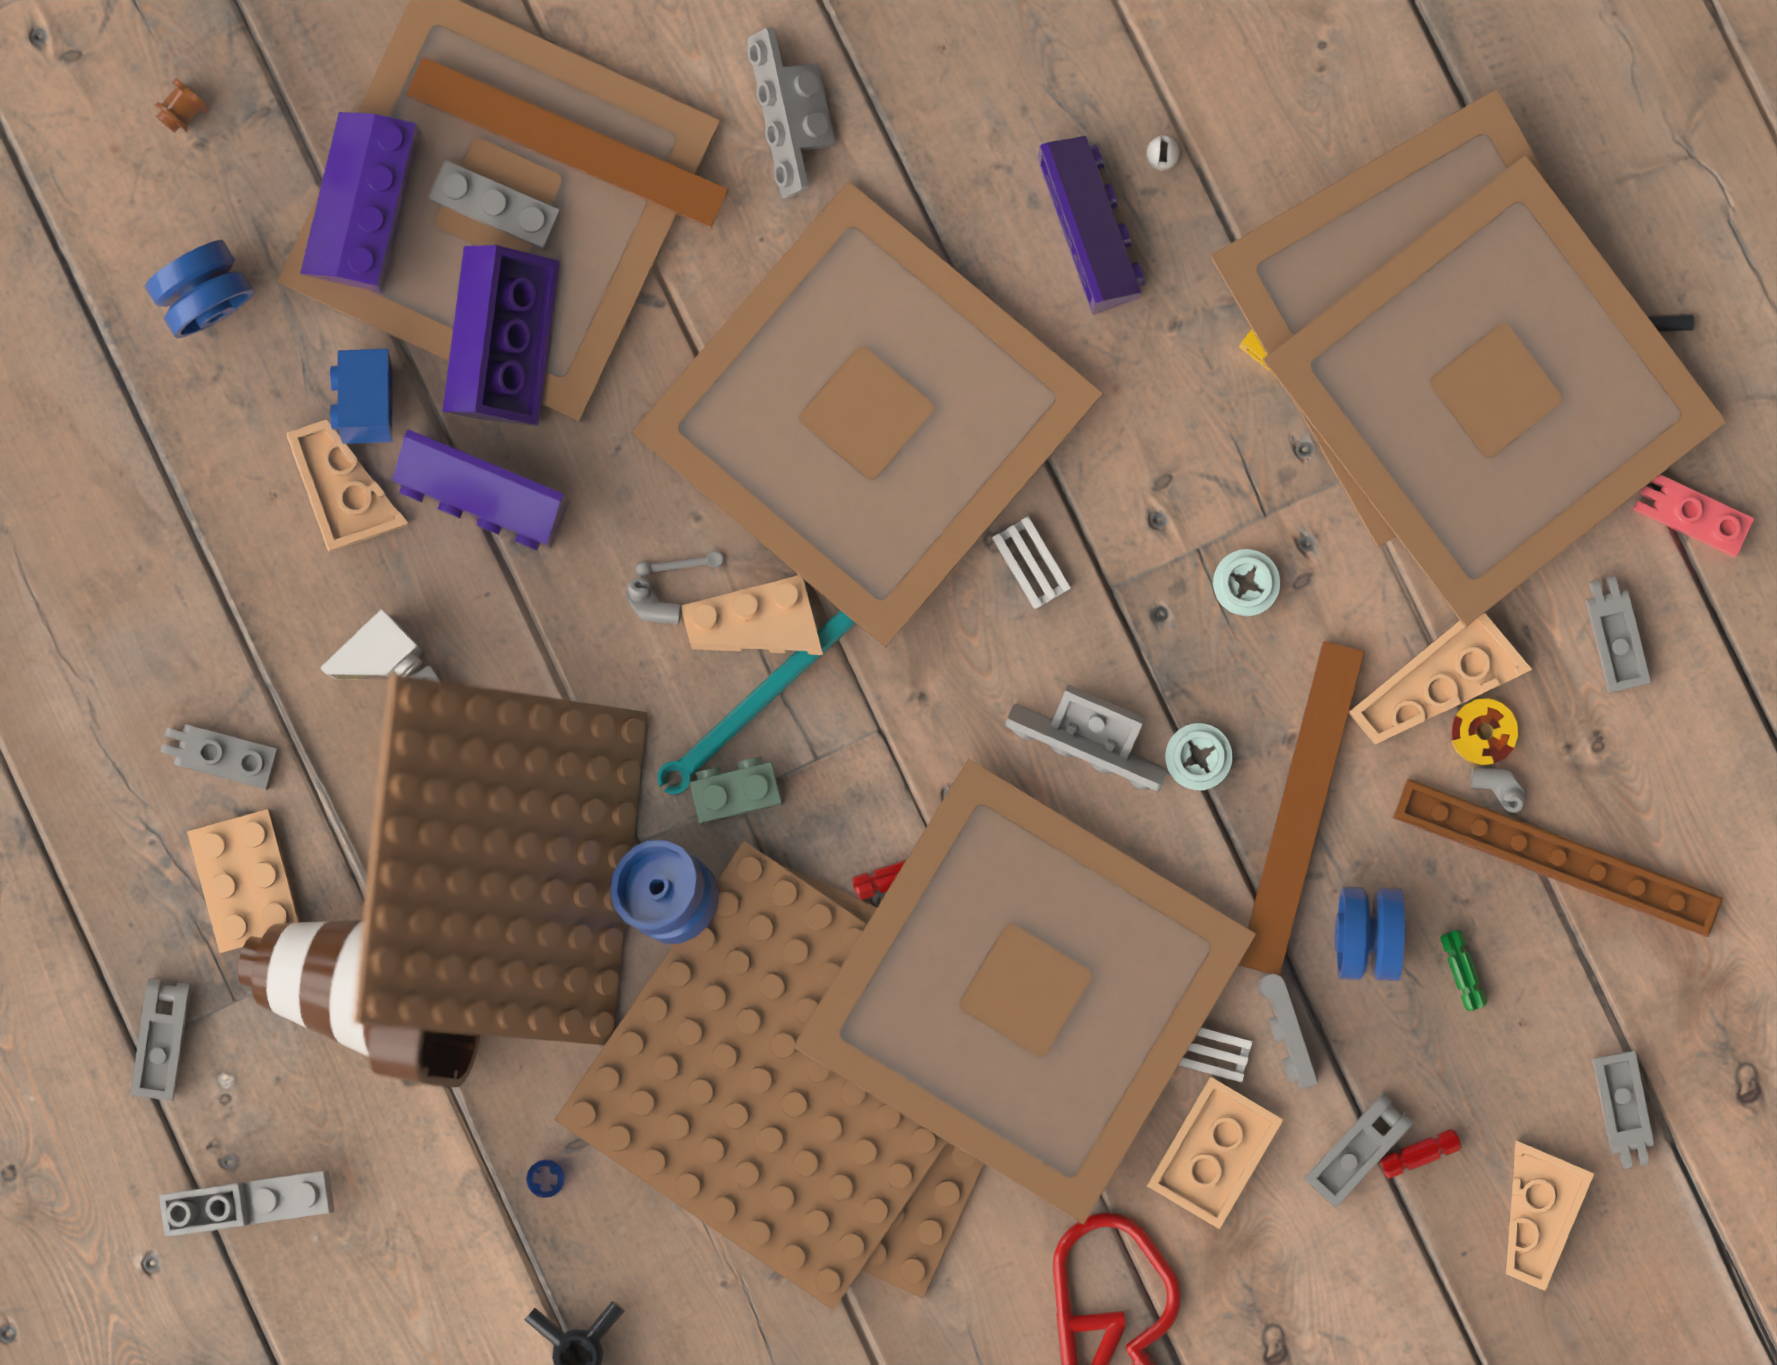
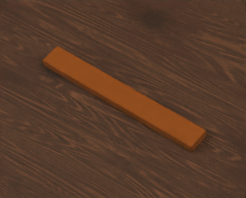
[406,56,729,229]
[1238,641,1364,976]
[1392,779,1723,937]

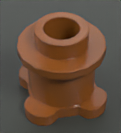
[155,78,210,133]

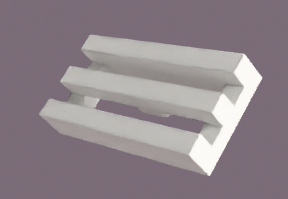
[992,516,1071,610]
[1179,1028,1253,1082]

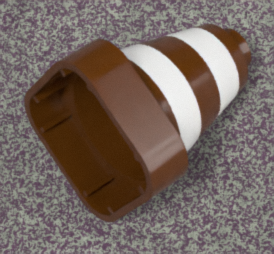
[238,920,480,1088]

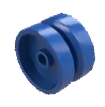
[145,240,255,339]
[610,840,719,944]
[1335,887,1405,981]

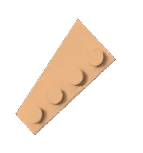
[1348,613,1532,744]

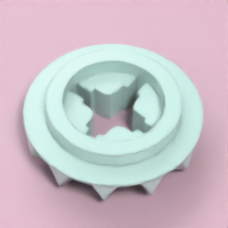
[1213,549,1280,617]
[1165,723,1232,791]

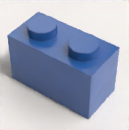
[330,348,393,444]

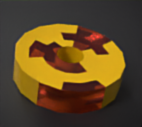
[1450,698,1518,766]

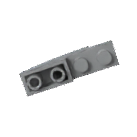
[159,1170,335,1237]

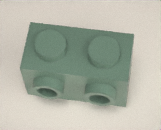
[689,757,782,825]

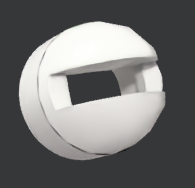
[1146,136,1180,171]

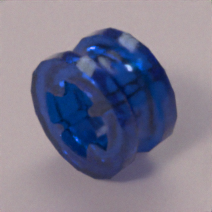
[526,1159,565,1198]

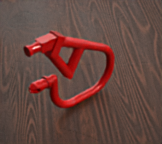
[1052,1212,1182,1365]

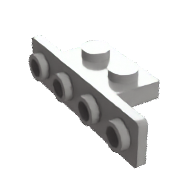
[748,27,836,198]
[1005,685,1167,792]

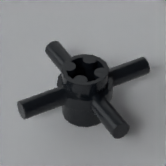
[524,1300,625,1365]

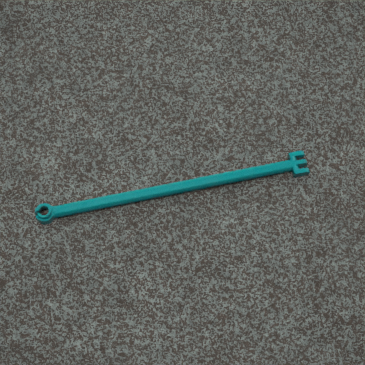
[657,610,856,795]

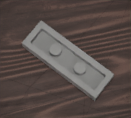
[428,160,561,250]

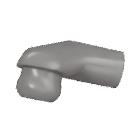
[626,577,681,625]
[1470,767,1527,813]

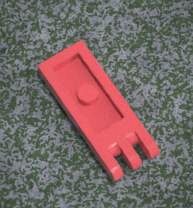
[1633,474,1754,557]

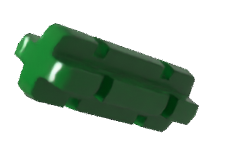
[1440,929,1487,1011]

